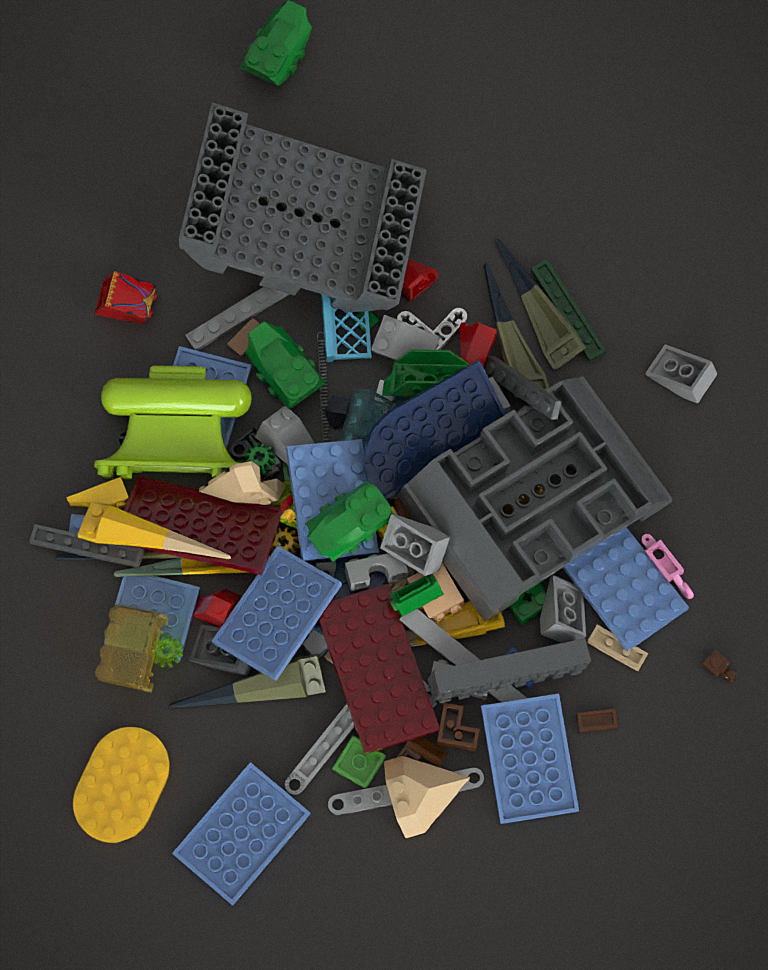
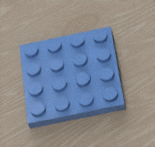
[104,576,201,662]

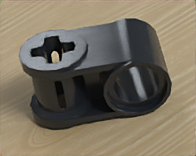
[231,428,262,461]

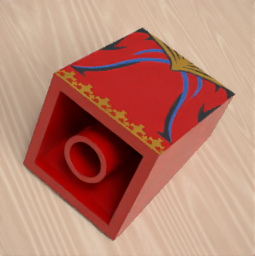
[94,271,157,324]

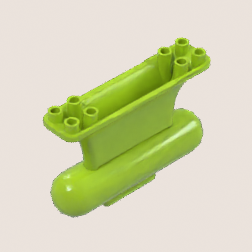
[94,365,252,479]

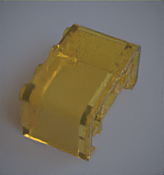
[95,604,169,693]

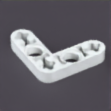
[397,308,467,350]

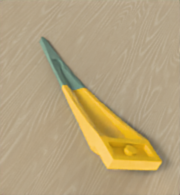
[114,555,270,577]

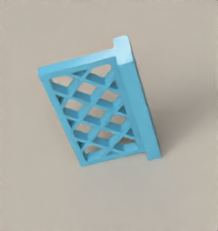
[321,294,372,362]

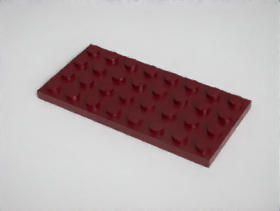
[124,476,282,575]
[318,584,440,754]

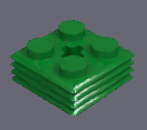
[509,583,547,625]

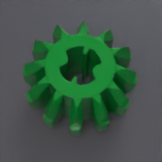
[243,443,276,475]

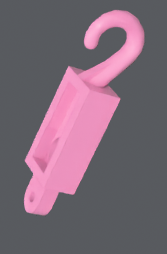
[641,534,694,599]

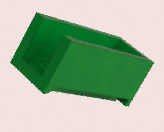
[389,573,444,617]

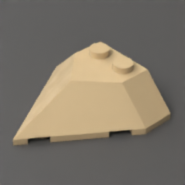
[199,461,285,505]
[384,756,471,838]

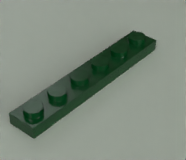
[531,259,606,362]

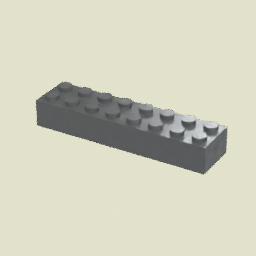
[428,638,591,703]

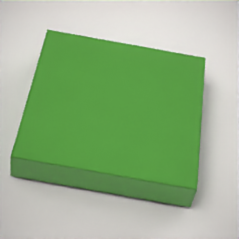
[332,736,386,789]

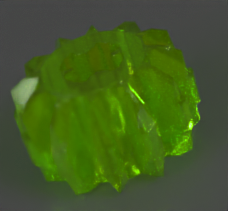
[150,634,183,668]

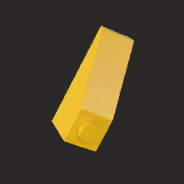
[67,477,129,509]

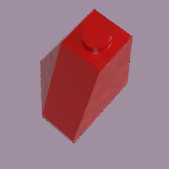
[401,258,438,302]
[459,322,497,368]
[193,588,242,628]

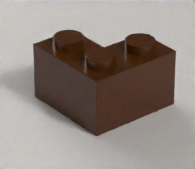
[437,703,480,752]

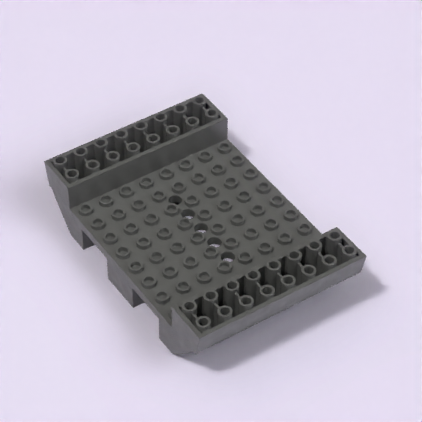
[179,102,427,312]
[397,376,673,622]

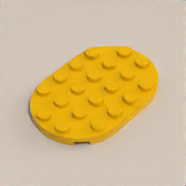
[73,727,170,843]

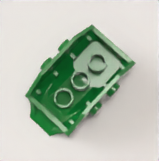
[239,0,312,86]
[245,321,326,409]
[382,349,469,398]
[305,481,393,562]

